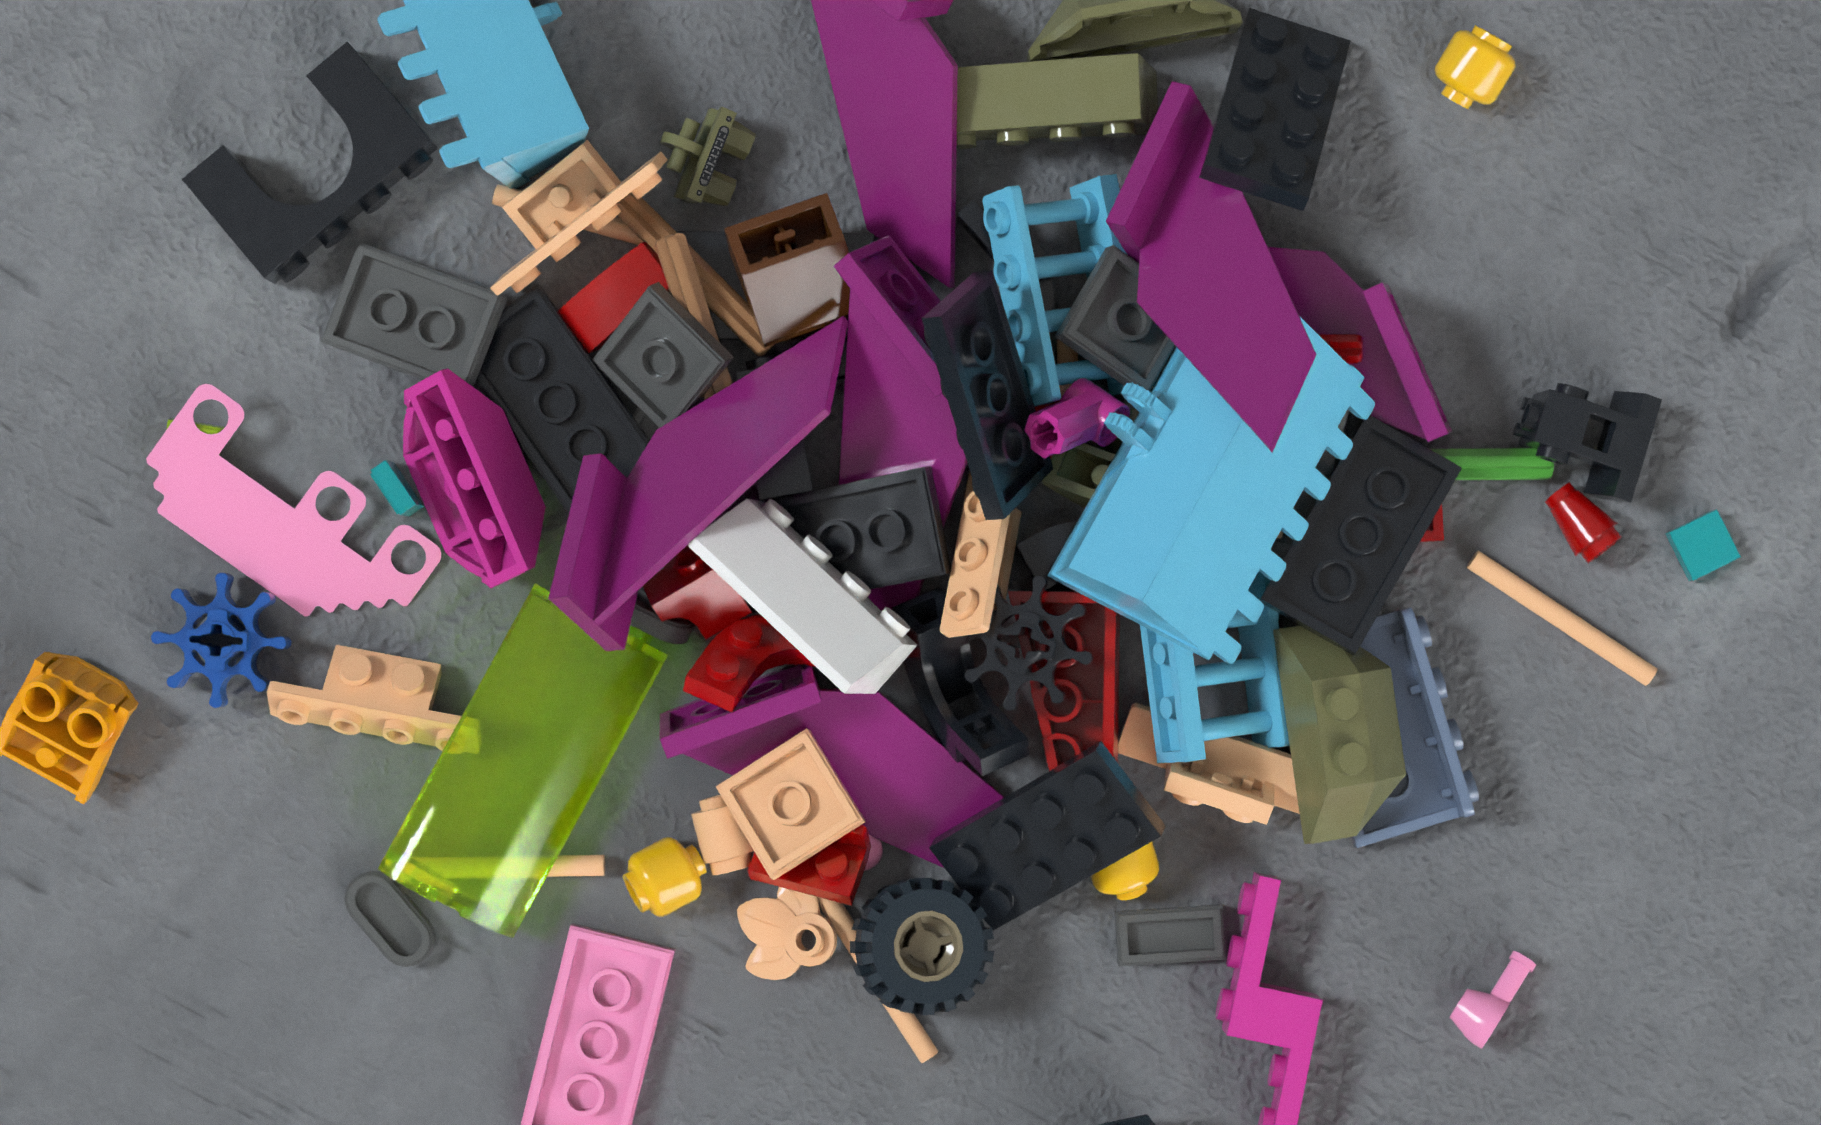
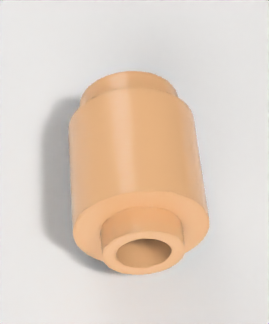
[691,795,754,875]

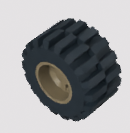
[850,878,994,1015]

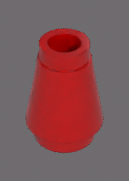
[1545,482,1622,564]

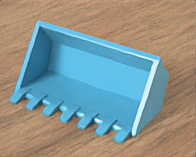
[377,0,589,189]
[1047,316,1375,664]

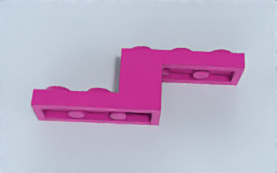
[1215,872,1323,1125]

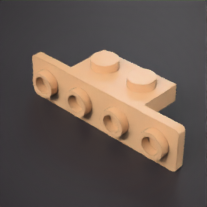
[490,140,668,296]
[940,471,1022,638]
[267,645,482,755]
[1118,703,1300,825]

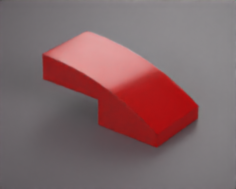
[558,241,670,353]

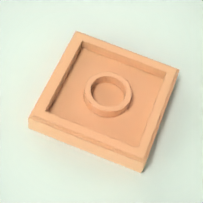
[716,728,866,880]

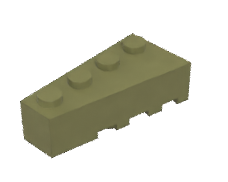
[957,53,1158,149]

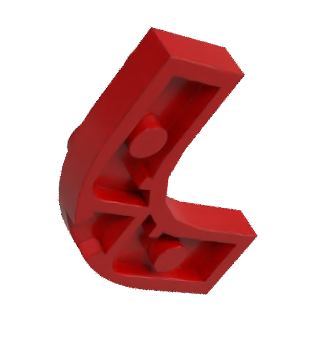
[683,614,816,712]

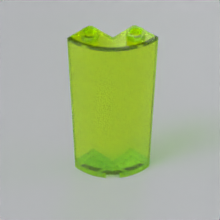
[378,583,668,938]

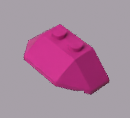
[403,368,546,588]

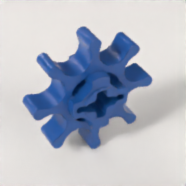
[151,573,292,708]

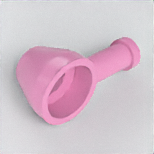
[1450,951,1536,1049]

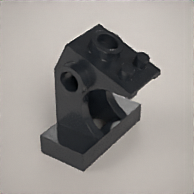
[1513,383,1662,503]

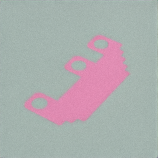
[146,384,441,617]

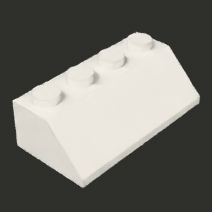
[688,498,917,694]

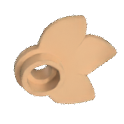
[737,887,837,980]

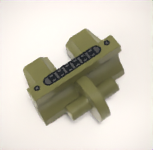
[660,107,756,206]

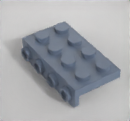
[1351,608,1479,848]

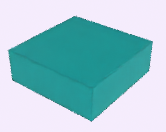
[370,460,424,517]
[1665,509,1741,581]

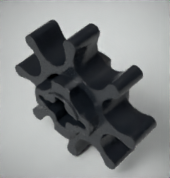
[965,576,1094,710]

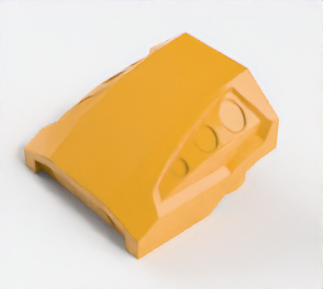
[0,652,139,804]

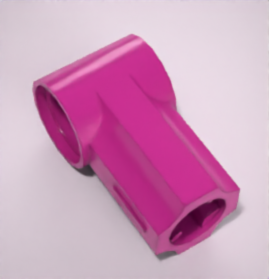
[1024,378,1130,458]

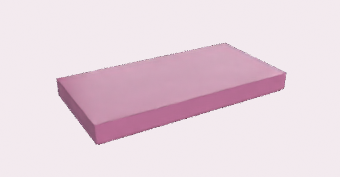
[521,924,676,1125]

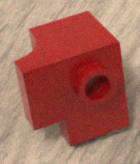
[643,545,752,640]

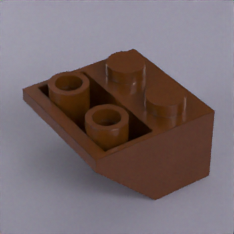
[724,193,850,347]

